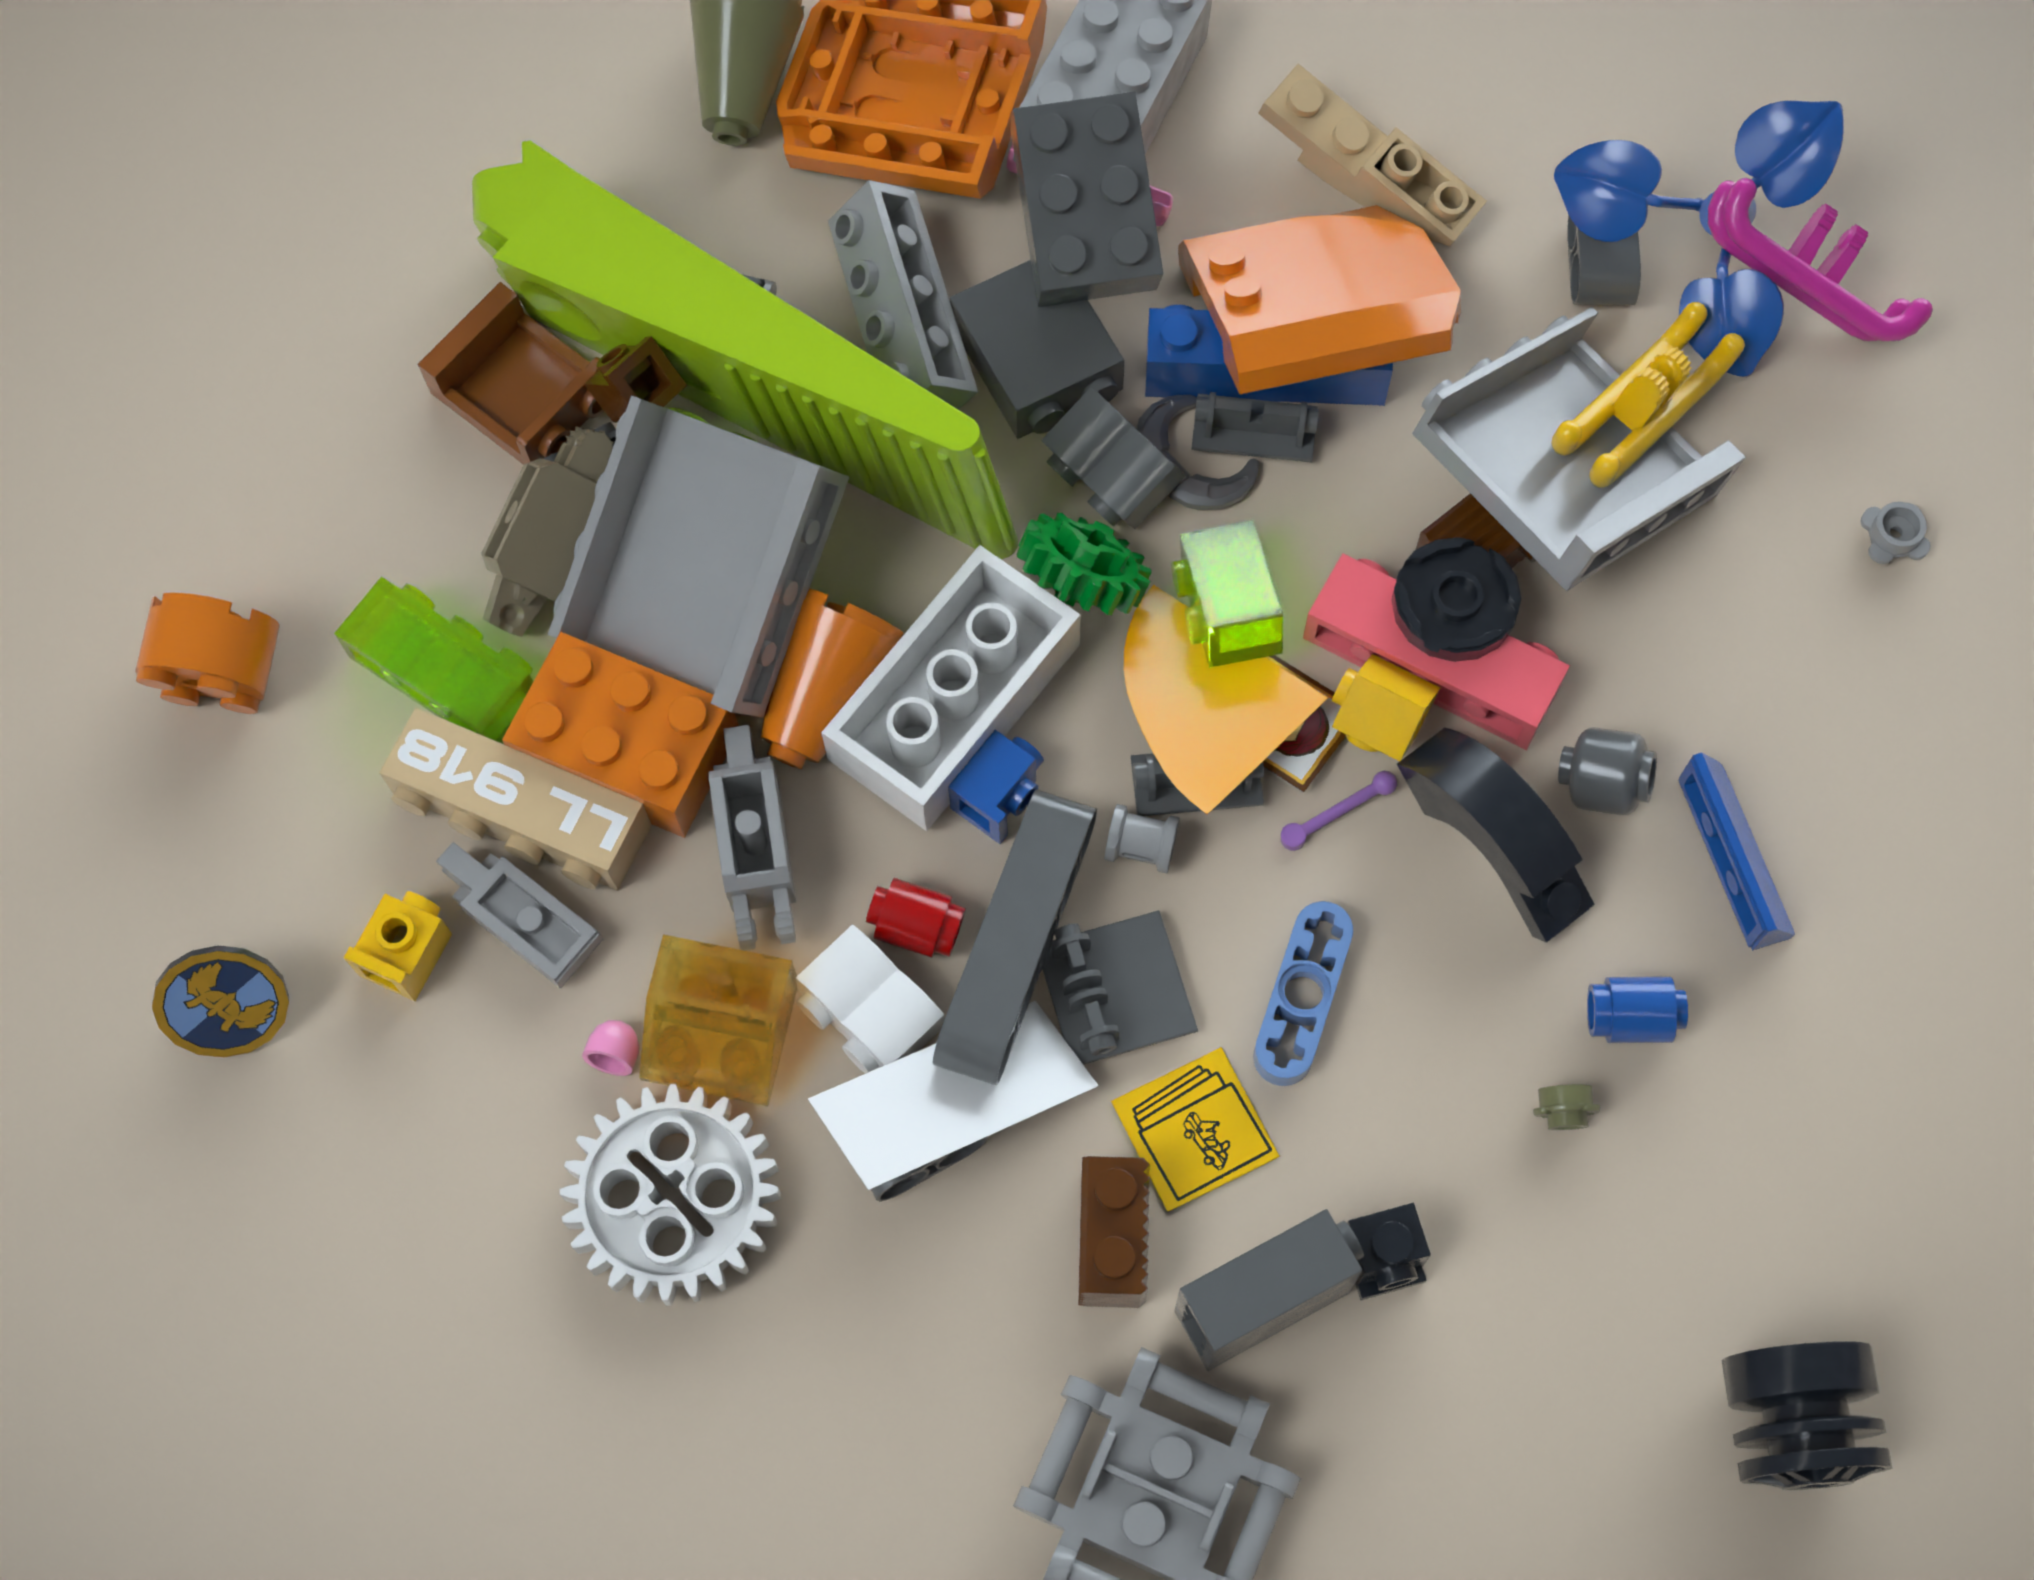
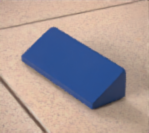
[1678,752,1795,951]

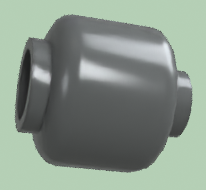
[1558,727,1657,815]

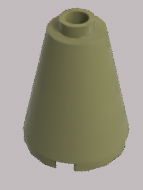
[689,0,804,146]

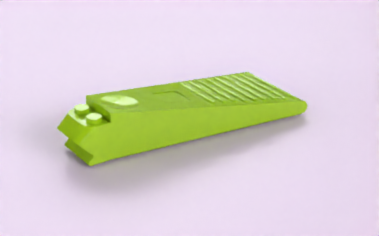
[472,140,1018,559]

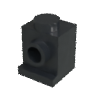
[1347,1202,1431,1301]

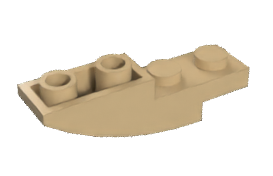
[1258,63,1487,247]

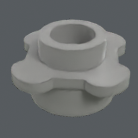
[1860,502,1930,564]

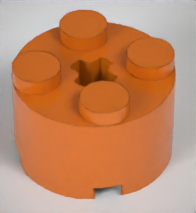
[135,592,280,714]

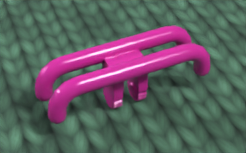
[1708,178,1933,341]

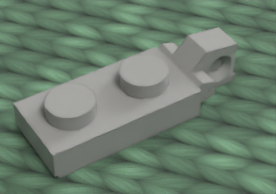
[436,842,603,989]

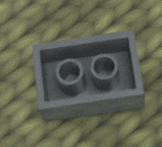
[1010,92,1164,307]

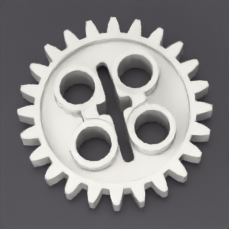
[560,1084,781,1306]

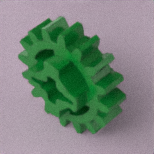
[1016,512,1152,616]

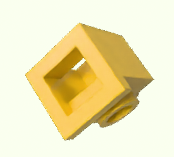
[343,891,452,1001]

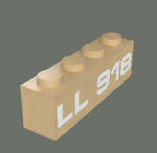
[379,707,652,891]

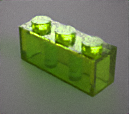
[334,576,533,744]

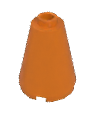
[760,588,903,770]

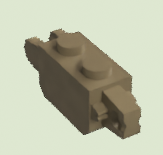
[481,427,614,637]

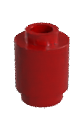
[866,877,966,958]

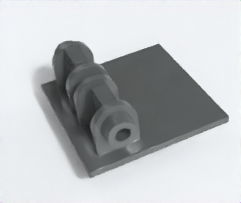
[1042,910,1198,1065]

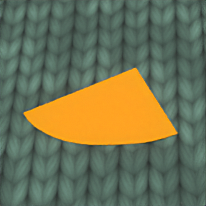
[1123,584,1328,815]

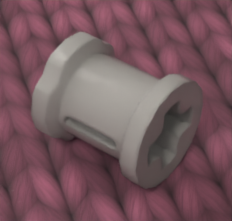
[1104,804,1180,874]

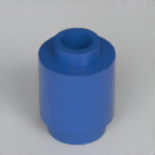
[1587,977,1688,1043]

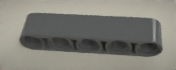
[932,790,1097,1086]

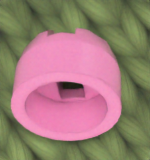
[582,1020,640,1076]

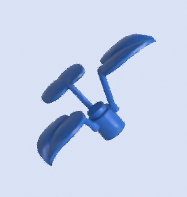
[1554,100,1844,377]

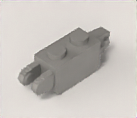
[709,725,796,951]

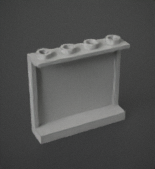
[1412,307,1746,591]

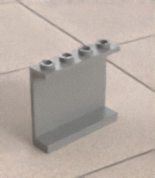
[548,396,849,717]

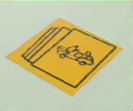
[1111,1047,1280,1212]

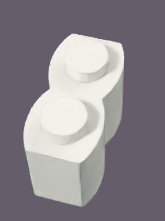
[796,924,945,1074]

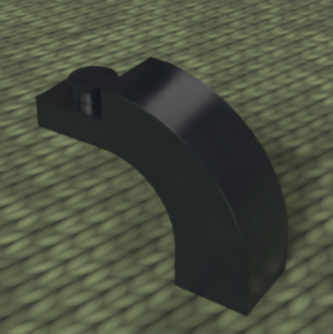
[1397,727,1595,943]

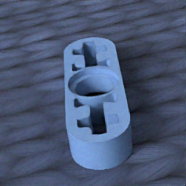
[1253,901,1353,1086]

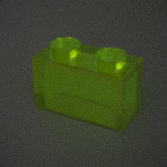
[1171,520,1283,668]

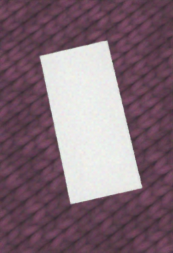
[808,1001,1099,1190]

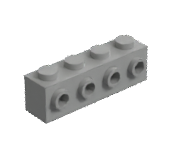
[828,180,978,410]

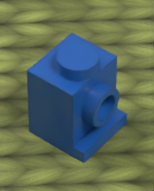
[948,730,1044,845]

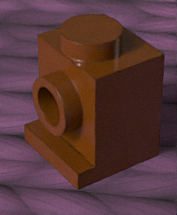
[584,336,687,423]

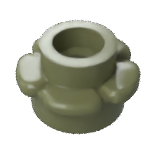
[1533,1084,1600,1130]

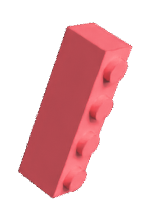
[1303,553,1570,751]

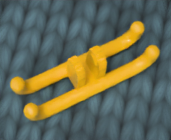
[1551,302,1745,488]

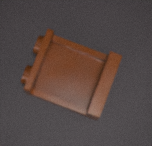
[417,282,604,465]

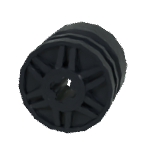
[1721,1341,1893,1490]

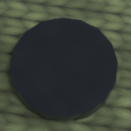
[1391,537,1522,662]

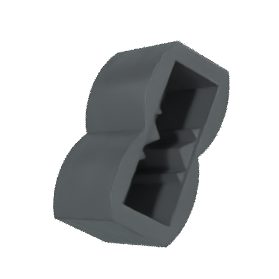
[1041,386,1185,529]

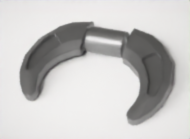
[1136,395,1259,510]

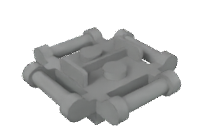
[1013,1347,1301,1580]

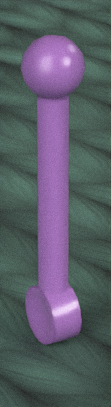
[1281,770,1397,851]

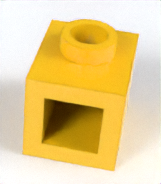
[1332,654,1440,762]

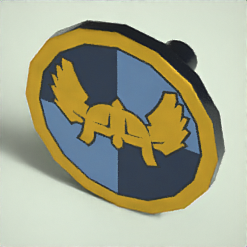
[152,945,289,1058]

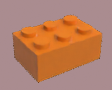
[502,632,739,838]

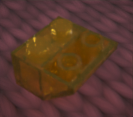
[639,934,798,1106]

